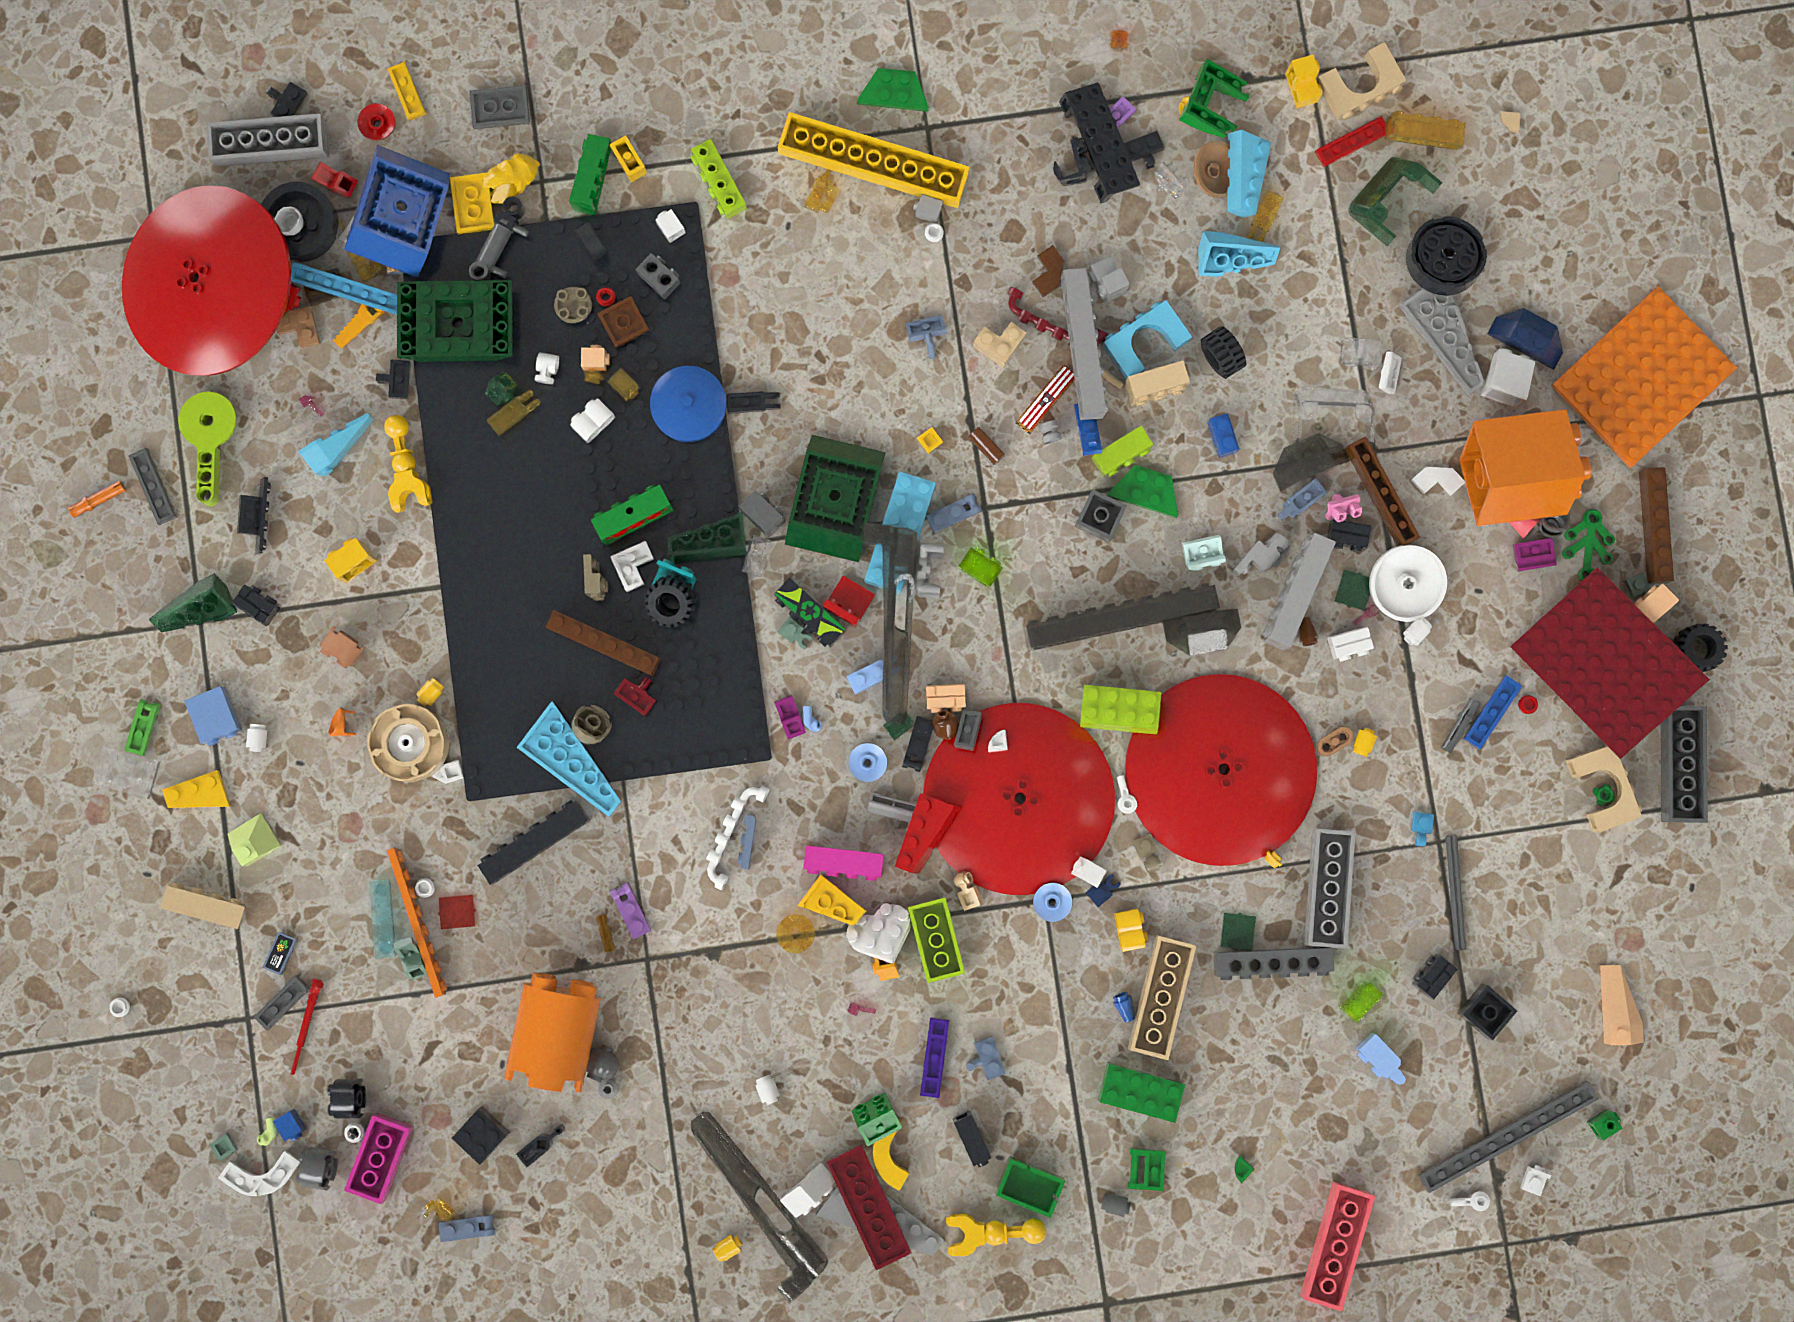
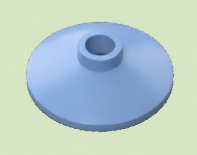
[848,743,887,782]
[1033,883,1072,922]

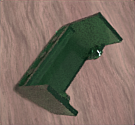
[1348,157,1443,247]

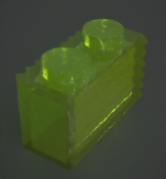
[958,547,1003,589]
[1340,981,1383,1023]

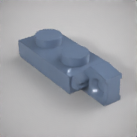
[1277,478,1328,521]

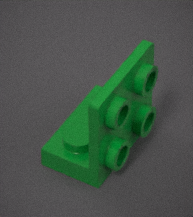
[851,1093,902,1146]

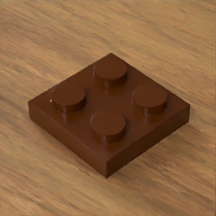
[597,296,649,348]

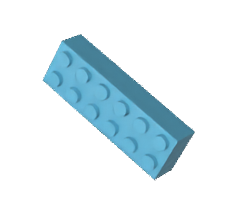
[864,471,936,594]

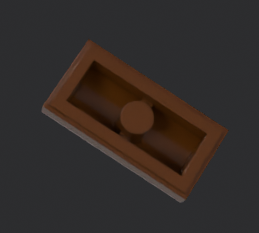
[968,427,1005,465]

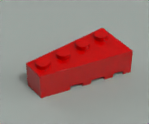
[894,793,962,874]

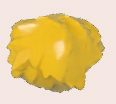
[483,153,540,204]

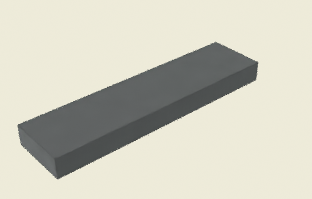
[129,448,177,525]

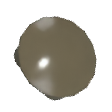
[554,287,592,323]

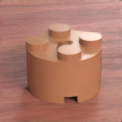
[319,626,365,668]

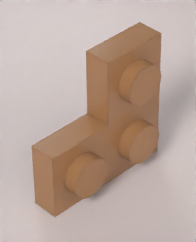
[276,306,320,348]

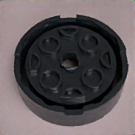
[261,182,339,262]
[1406,216,1487,296]

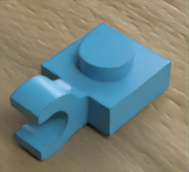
[1411,812,1434,847]

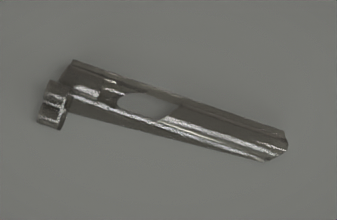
[691,1112,829,1304]

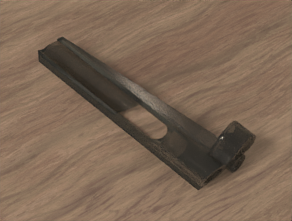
[862,523,918,724]

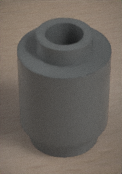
[1101,1193,1131,1217]

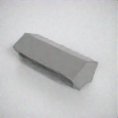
[867,793,916,822]

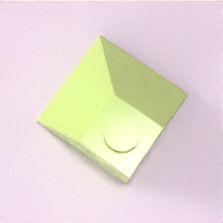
[228,813,281,866]

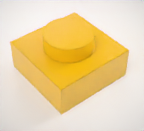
[917,427,943,454]

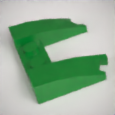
[1179,58,1249,138]

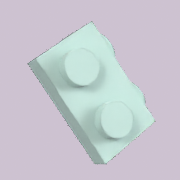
[1182,535,1226,571]

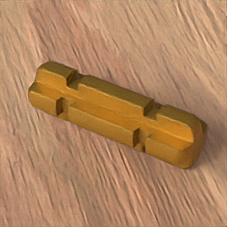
[596,914,615,953]

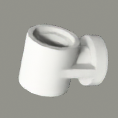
[534,352,559,384]

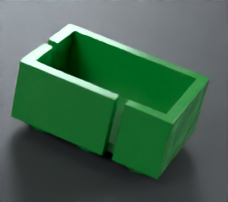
[995,1155,1065,1218]

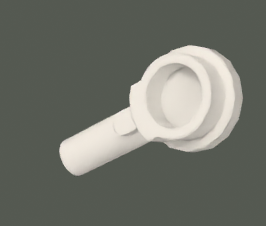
[1117,775,1137,814]
[1450,1191,1490,1211]

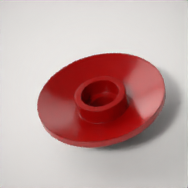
[357,103,395,141]

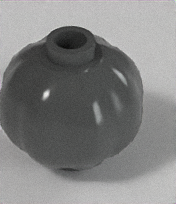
[586,1044,619,1083]

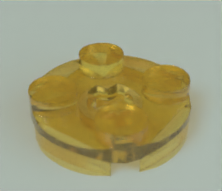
[776,914,815,953]

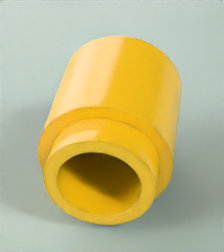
[416,677,444,707]
[1353,727,1378,757]
[712,1234,743,1262]

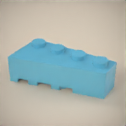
[1227,130,1271,218]

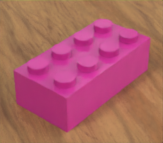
[803,845,884,881]
[344,1113,414,1204]

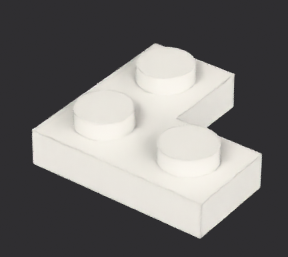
[611,541,654,592]

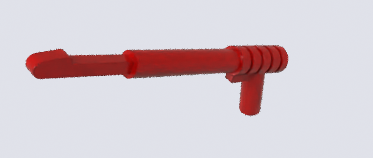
[290,978,324,1075]

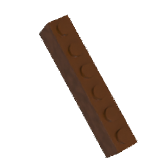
[1344,436,1420,546]
[1639,467,1674,584]
[546,610,661,677]

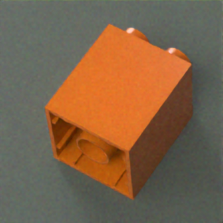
[1459,409,1591,526]

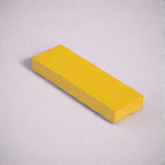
[387,61,426,121]

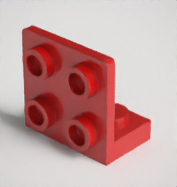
[823,576,875,627]

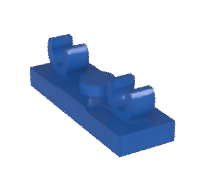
[1074,403,1102,456]

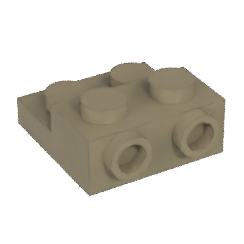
[583,554,608,601]

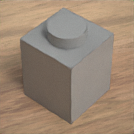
[913,194,943,224]

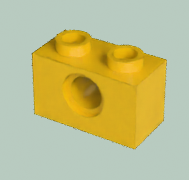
[609,135,647,183]

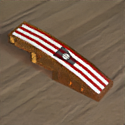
[1015,364,1075,434]

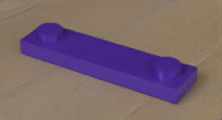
[920,1017,949,1098]

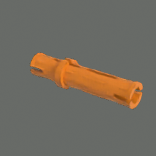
[68,480,126,518]

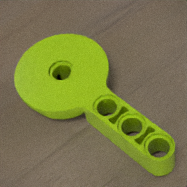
[178,392,237,507]

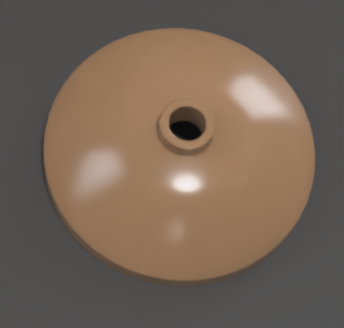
[1194,141,1230,198]

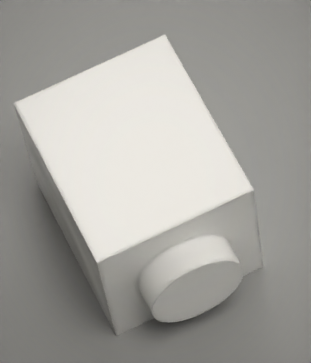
[655,209,685,243]
[1071,857,1106,888]

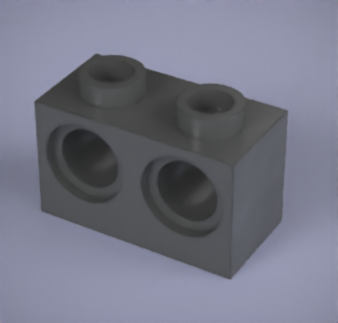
[635,253,680,299]

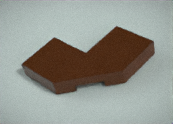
[1032,245,1064,298]

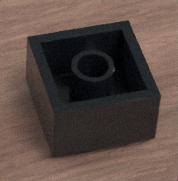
[1457,984,1517,1041]
[451,1106,510,1165]

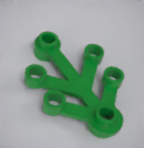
[1562,509,1615,581]

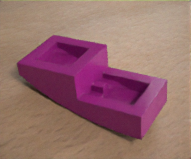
[774,695,806,739]

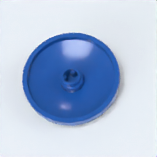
[650,366,727,442]

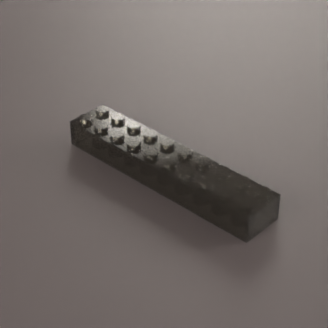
[1024,583,1220,651]

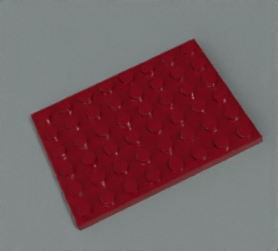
[1510,567,1710,759]

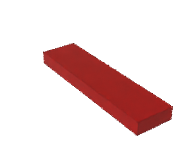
[1315,116,1390,168]

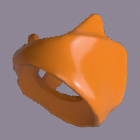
[328,707,356,737]

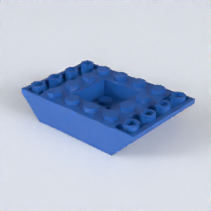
[344,145,449,277]

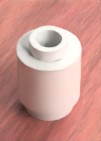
[1403,617,1432,645]
[246,724,267,752]
[755,1075,780,1105]

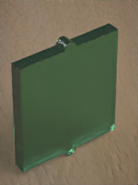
[1334,570,1370,611]
[1220,913,1256,950]

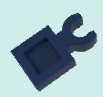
[1085,874,1121,907]

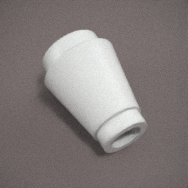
[344,1123,365,1143]

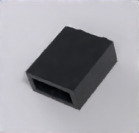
[953,1110,991,1167]

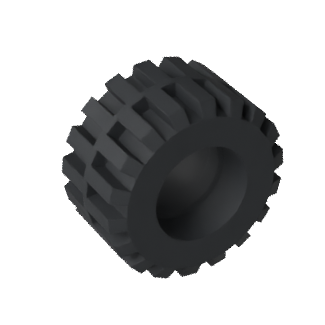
[1200,326,1247,379]
[644,575,697,627]
[1674,623,1728,672]

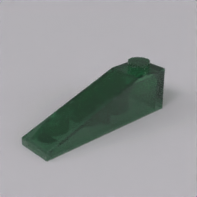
[149,573,237,633]

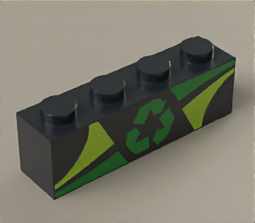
[774,577,846,648]

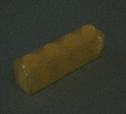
[1385,111,1466,150]

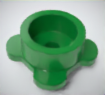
[1592,784,1615,806]

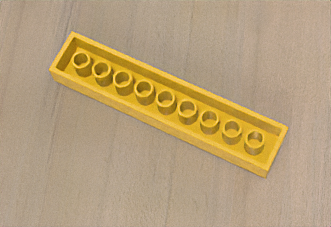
[778,112,970,209]

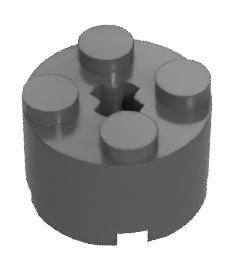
[296,1147,338,1191]

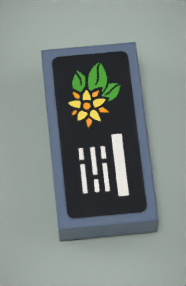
[262,932,298,975]

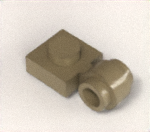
[1132,834,1162,873]

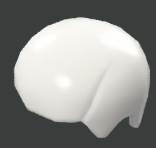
[274,207,303,236]

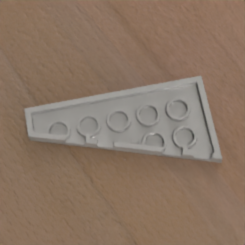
[1399,288,1485,396]
[816,1187,945,1256]

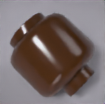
[932,710,959,740]

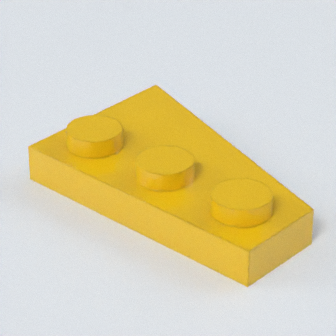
[162,770,231,808]
[798,875,867,926]

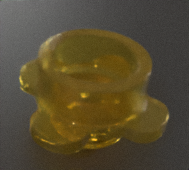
[583,369,604,384]

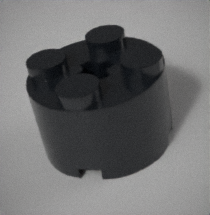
[327,1079,366,1119]

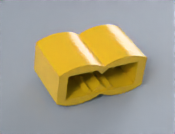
[1114,908,1148,952]

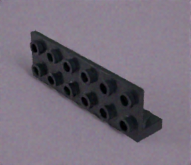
[1059,83,1140,203]

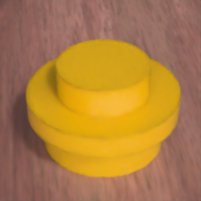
[1264,851,1282,868]

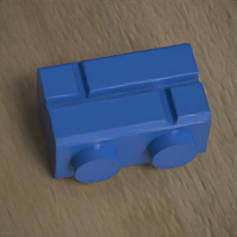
[1207,413,1240,458]

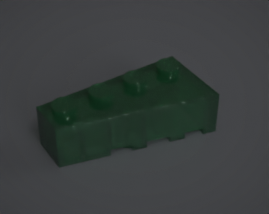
[667,512,747,562]

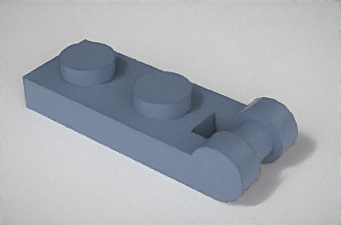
[926,494,982,534]
[738,815,756,869]
[438,1214,495,1242]

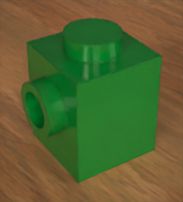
[1587,1109,1623,1141]

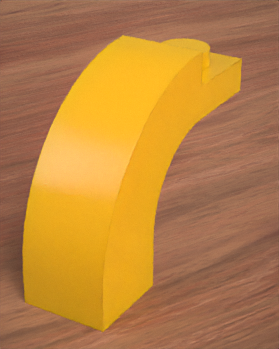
[873,1120,909,1191]

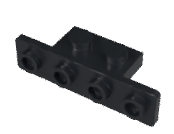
[237,477,271,555]

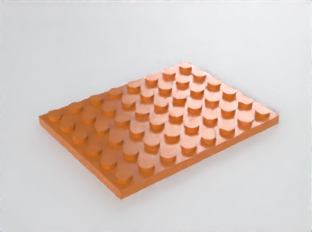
[1551,286,1737,468]

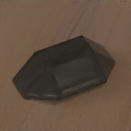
[1273,433,1350,491]
[1162,609,1241,656]

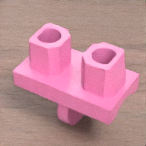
[1325,494,1362,522]

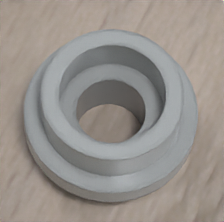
[598,1079,618,1099]

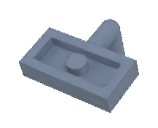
[905,315,947,359]
[966,1036,1006,1080]

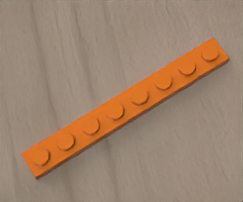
[386,848,447,998]

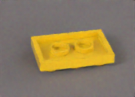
[450,172,495,234]

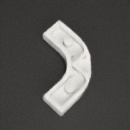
[218,1150,301,1196]

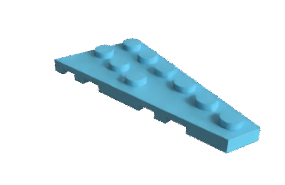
[517,701,622,817]

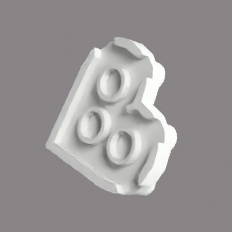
[846,903,911,964]

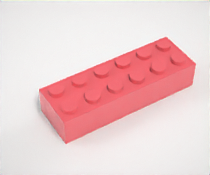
[1300,1181,1375,1311]

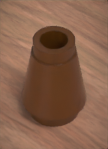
[1299,617,1319,646]

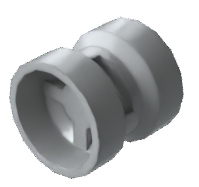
[1038,420,1062,444]

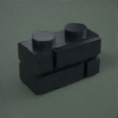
[1327,519,1371,552]
[232,584,280,626]
[1412,954,1458,1000]

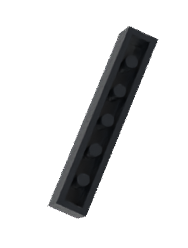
[477,800,590,885]

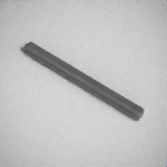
[1446,835,1466,950]

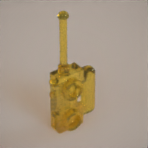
[804,169,839,213]
[338,219,383,282]

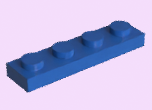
[1463,675,1522,750]

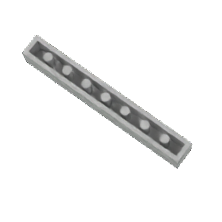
[1061,268,1108,420]

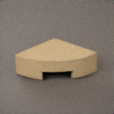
[1500,111,1520,133]

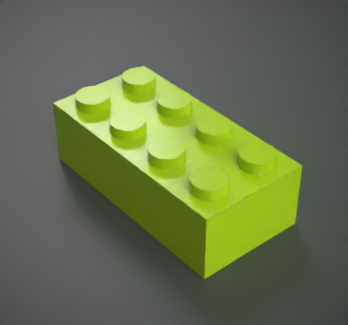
[1080,685,1161,735]
[908,897,965,983]

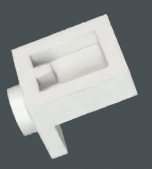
[1520,1165,1551,1196]

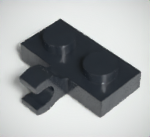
[266,82,308,117]
[1124,131,1164,170]
[376,359,411,399]

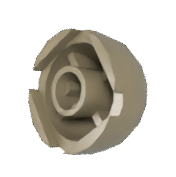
[571,705,612,744]

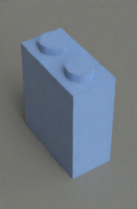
[184,686,242,746]

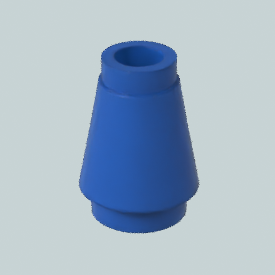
[1113,992,1135,1022]

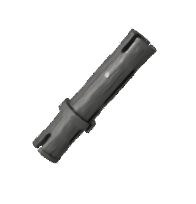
[1441,698,1481,754]

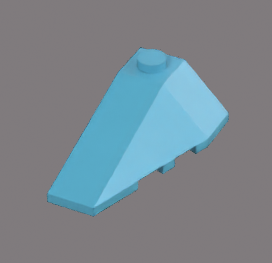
[1198,231,1280,277]
[298,413,374,477]

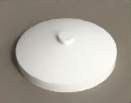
[1369,545,1447,622]

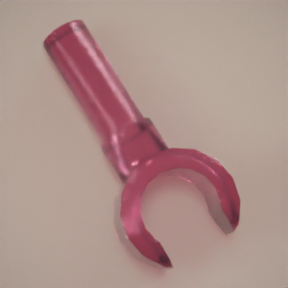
[299,395,324,417]
[1352,605,1379,625]
[847,1003,876,1016]

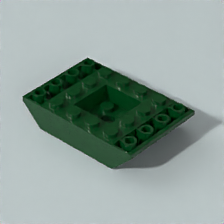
[397,280,512,362]
[785,435,886,563]

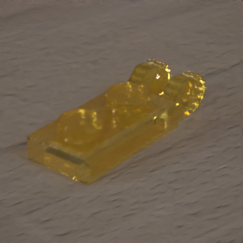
[1247,190,1284,242]
[487,390,540,436]

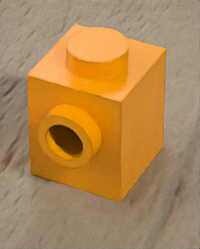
[872,957,899,981]

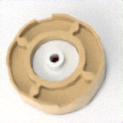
[367,704,449,782]

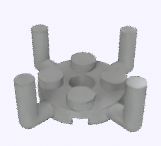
[917,544,944,599]

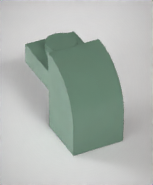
[393,937,427,981]

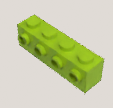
[690,139,747,219]

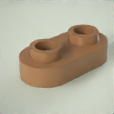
[1316,727,1353,757]

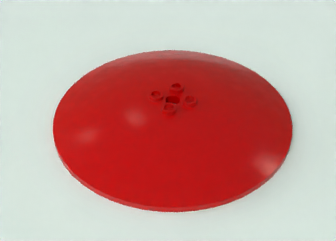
[122,186,291,376]
[1125,674,1317,866]
[923,703,1115,895]

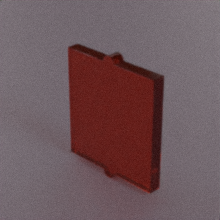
[438,895,476,930]

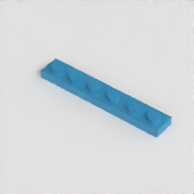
[291,262,397,315]

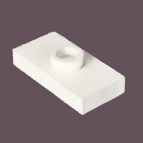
[1379,352,1402,394]

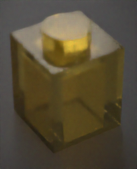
[607,369,639,401]

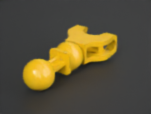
[384,414,432,513]
[946,1213,1047,1256]

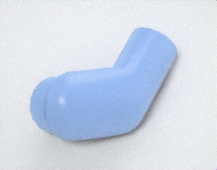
[803,706,822,732]

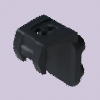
[1053,136,1092,186]

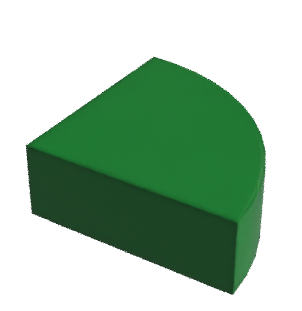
[1234,1155,1255,1184]

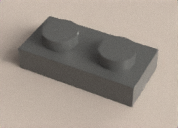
[954,709,983,751]

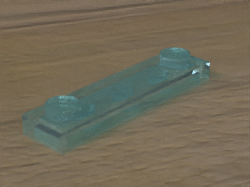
[369,879,396,959]

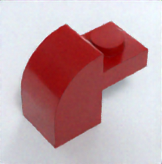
[311,162,359,198]

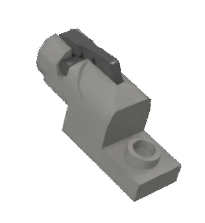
[1232,532,1290,576]

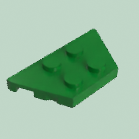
[857,68,929,112]
[1107,465,1178,518]

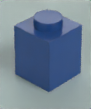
[273,1109,306,1142]

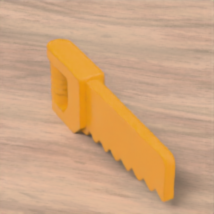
[333,304,385,349]

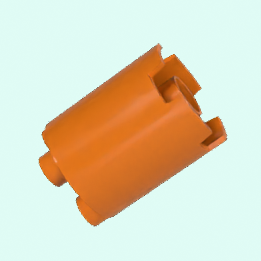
[504,972,601,1093]

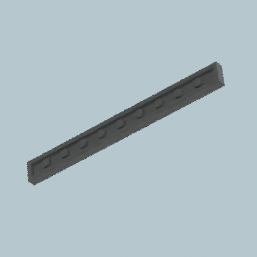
[1418,1081,1598,1193]

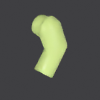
[257,1117,277,1146]

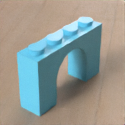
[1102,300,1192,380]

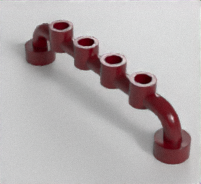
[1007,287,1109,346]

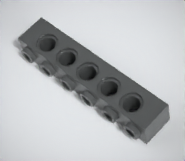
[1214,947,1334,980]

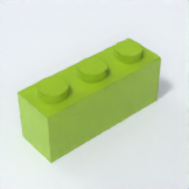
[1091,426,1154,477]

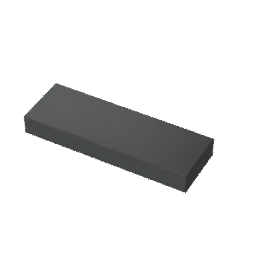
[254,975,310,1031]

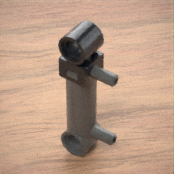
[469,196,529,281]

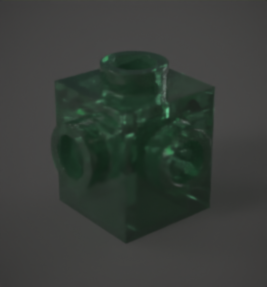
[485,372,518,406]

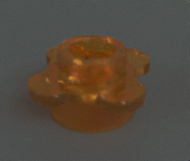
[1110,30,1129,49]

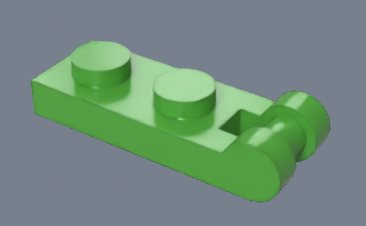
[124,699,161,756]

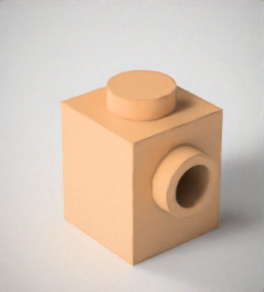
[581,345,610,371]

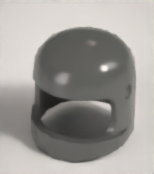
[1538,513,1571,538]

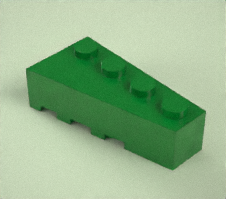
[569,134,612,215]

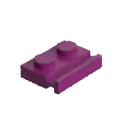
[1513,538,1557,572]

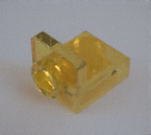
[423,1198,457,1222]

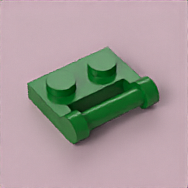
[1128,1148,1165,1191]

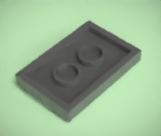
[469,85,530,129]

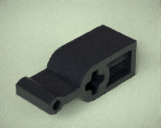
[516,1124,565,1168]

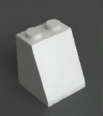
[1480,349,1535,408]

